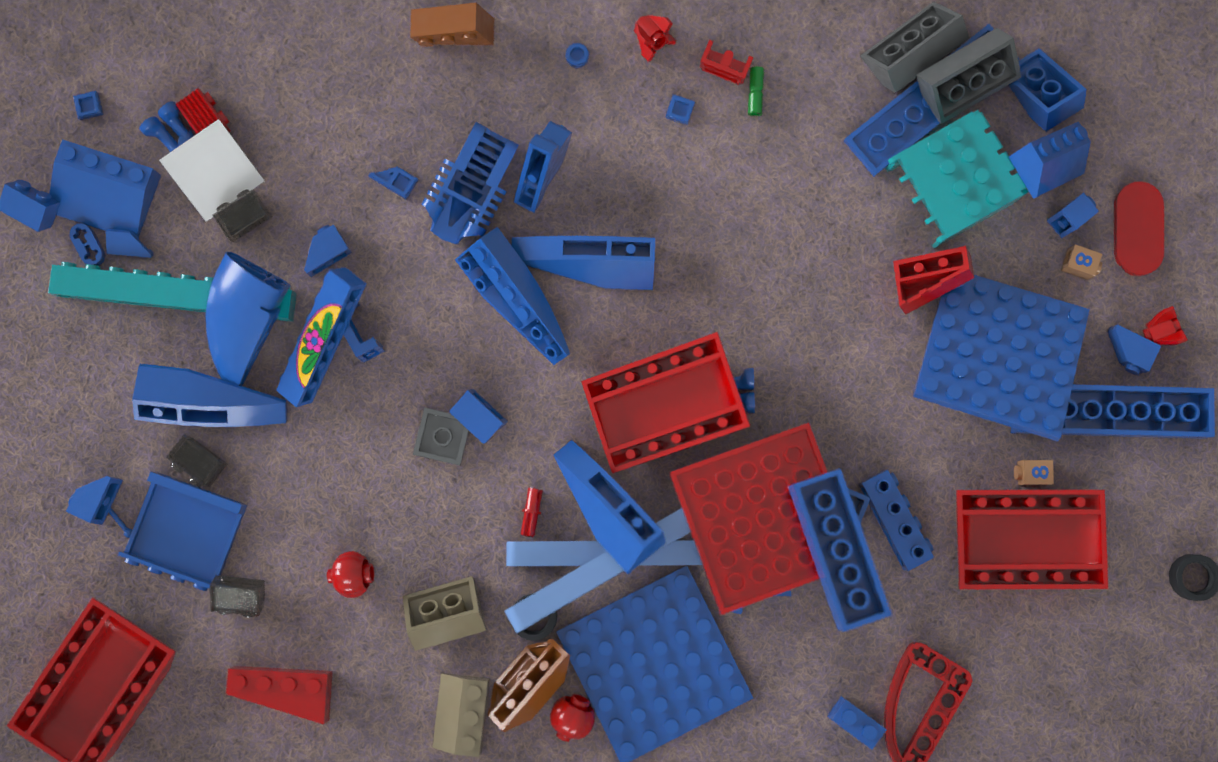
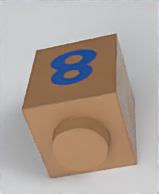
[1060,244,1103,280]
[1014,460,1054,485]

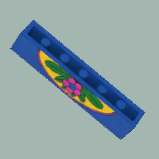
[276,267,366,407]

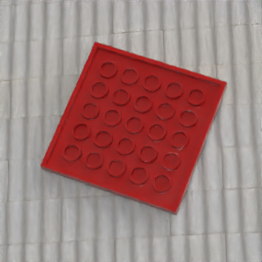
[669,423,828,615]

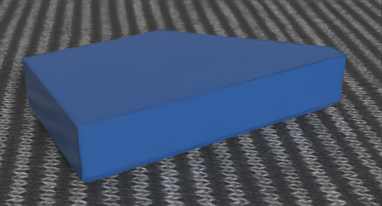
[368,167,419,200]
[106,229,153,258]

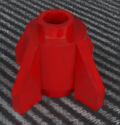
[634,15,677,62]
[1142,306,1188,345]

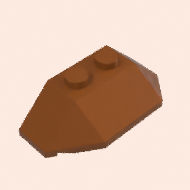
[487,639,570,732]

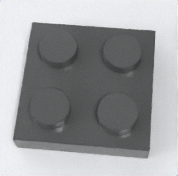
[413,407,469,466]

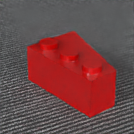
[893,246,975,315]

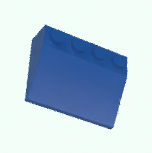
[49,139,161,237]

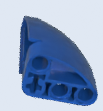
[205,251,290,386]

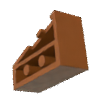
[410,2,494,47]

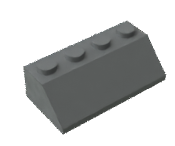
[860,1,969,93]
[917,28,1022,124]

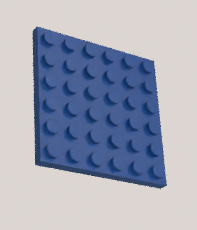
[913,275,1090,441]
[556,565,753,762]

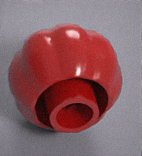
[327,551,375,598]
[550,694,595,742]

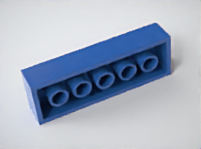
[788,469,892,632]

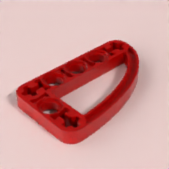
[884,642,972,762]

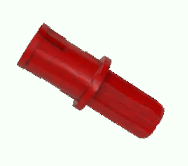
[521,488,543,537]

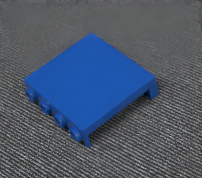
[118,472,247,591]

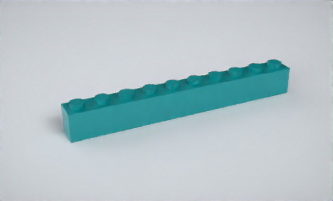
[48,262,297,322]

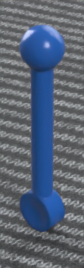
[108,508,132,538]

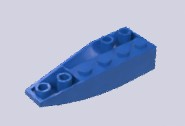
[455,227,570,365]
[511,236,655,290]
[132,363,287,427]
[553,440,666,574]

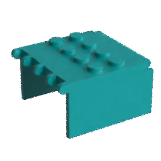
[886,110,1028,249]

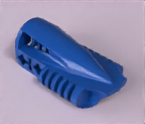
[421,122,519,244]

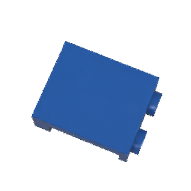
[344,302,385,363]

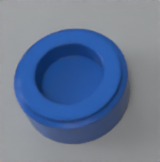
[566,43,589,68]

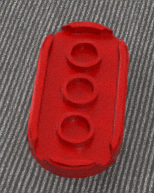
[1114,181,1164,276]

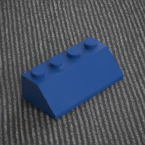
[1009,121,1091,199]

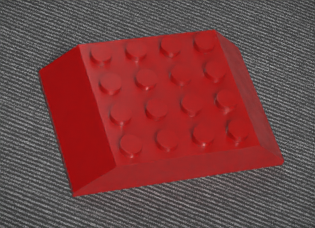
[581,332,750,474]
[956,490,1108,590]
[7,597,176,762]

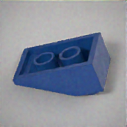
[1008,48,1087,132]

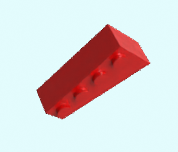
[226,666,333,725]

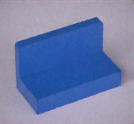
[450,389,508,444]

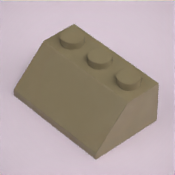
[402,576,486,651]
[432,673,490,757]

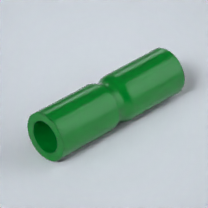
[748,66,764,116]

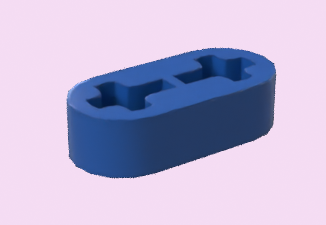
[69,223,105,266]

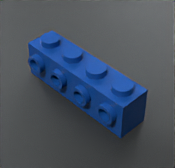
[858,470,934,571]

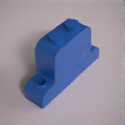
[514,121,572,213]

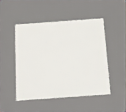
[159,119,264,222]

